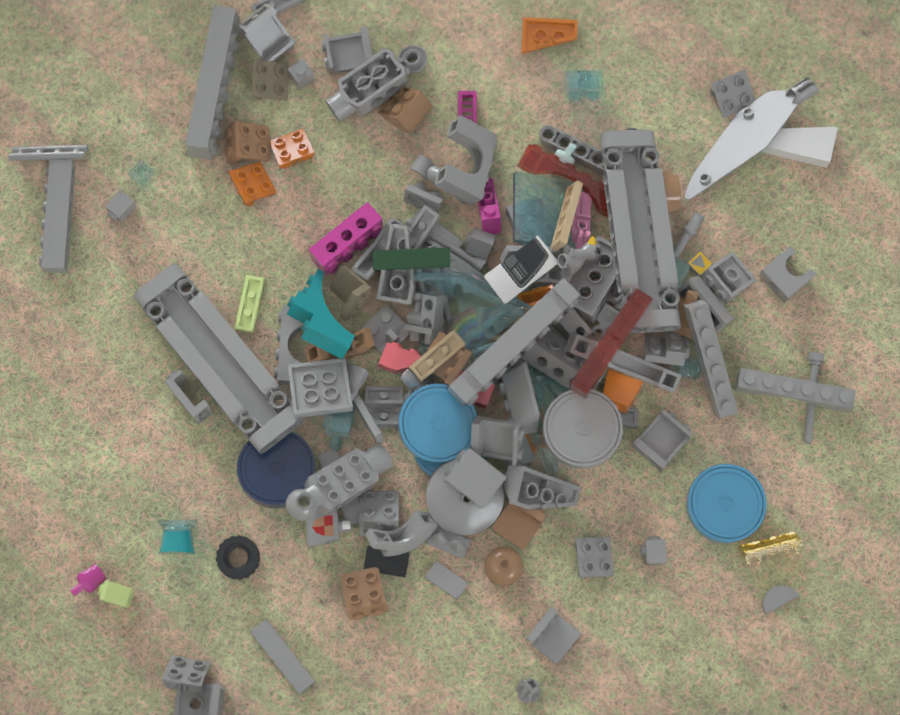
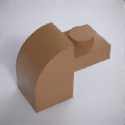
[662,171,681,212]

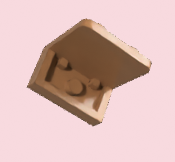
[224,121,270,164]
[492,501,546,550]
[340,567,388,620]

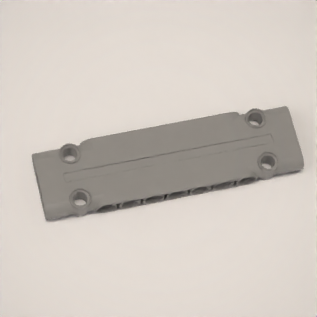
[601,130,681,333]
[133,263,304,454]

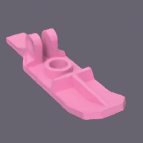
[571,192,592,249]

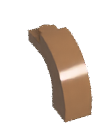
[304,328,375,362]

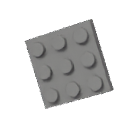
[288,358,353,418]

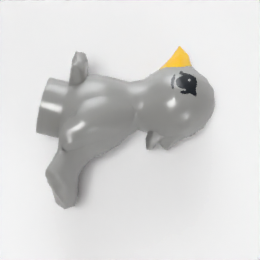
[557,236,602,284]

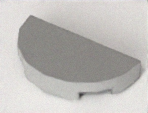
[762,585,800,615]

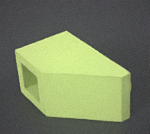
[98,580,135,609]

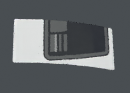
[484,236,558,304]

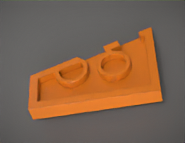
[521,17,578,54]

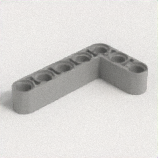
[539,125,637,176]

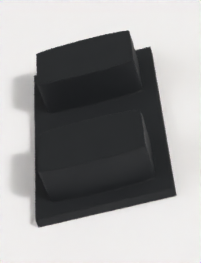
[363,546,410,578]

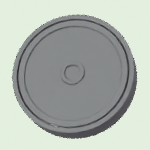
[543,388,623,469]

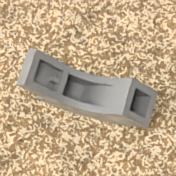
[365,511,438,556]

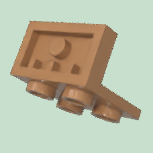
[427,331,472,385]

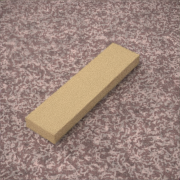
[551,181,583,252]

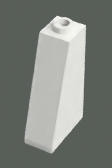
[762,127,838,168]

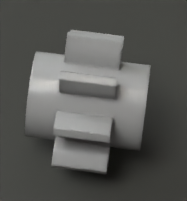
[515,678,542,703]

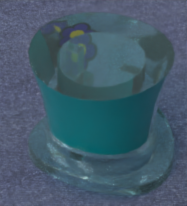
[158,519,198,555]

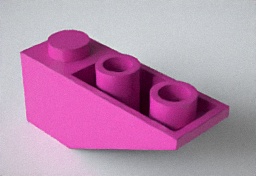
[477,178,501,234]

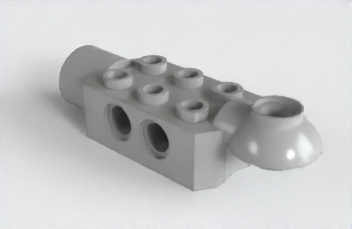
[325,45,427,122]
[286,444,393,521]

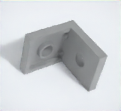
[174,683,226,715]

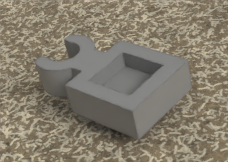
[591,304,622,339]

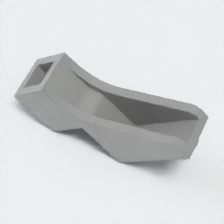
[352,218,405,280]

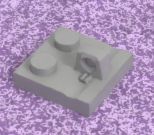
[360,304,410,354]

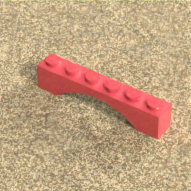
[378,342,495,409]

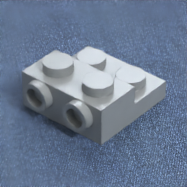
[701,251,756,304]
[645,331,690,366]

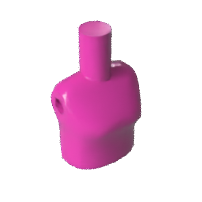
[70,564,108,597]

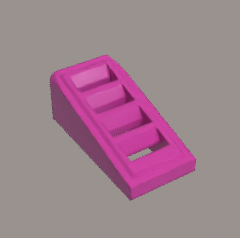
[457,91,477,124]

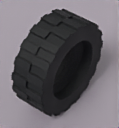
[216,535,260,580]

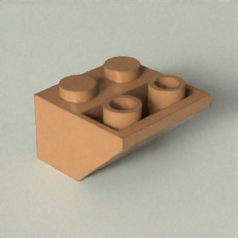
[378,87,433,134]

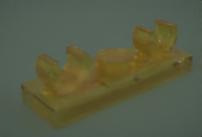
[739,532,802,566]

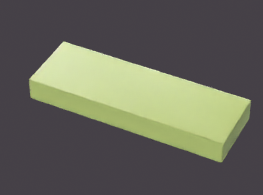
[234,275,265,334]

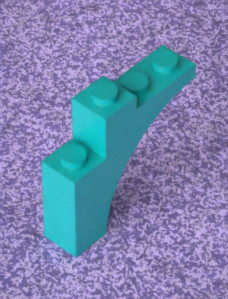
[287,269,355,359]

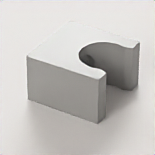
[759,246,816,303]

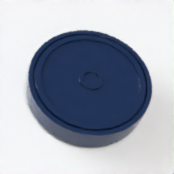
[237,432,316,509]

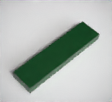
[372,247,451,271]

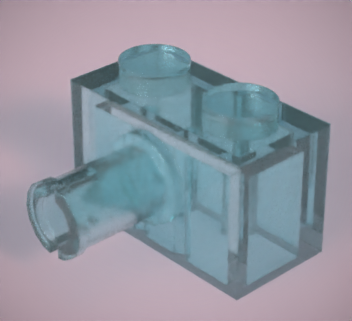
[564,70,603,101]
[323,407,356,450]

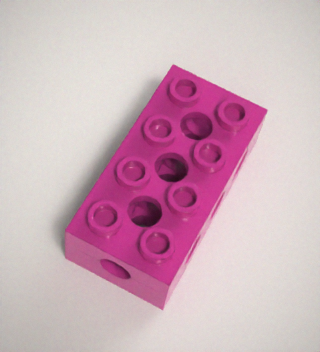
[309,202,383,276]

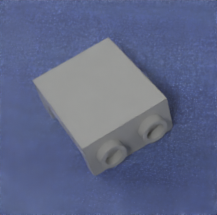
[238,4,296,62]
[321,27,373,75]
[165,370,213,424]
[631,409,693,472]
[471,416,525,466]
[443,448,507,509]

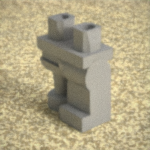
[405,291,448,345]

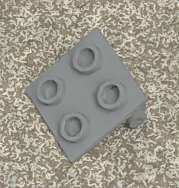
[710,70,755,118]
[575,537,614,579]
[162,656,210,693]

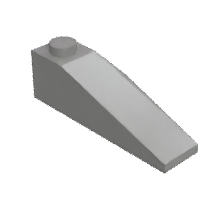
[376,223,415,305]
[503,465,581,509]

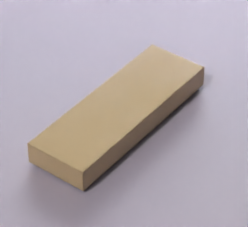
[409,330,466,382]

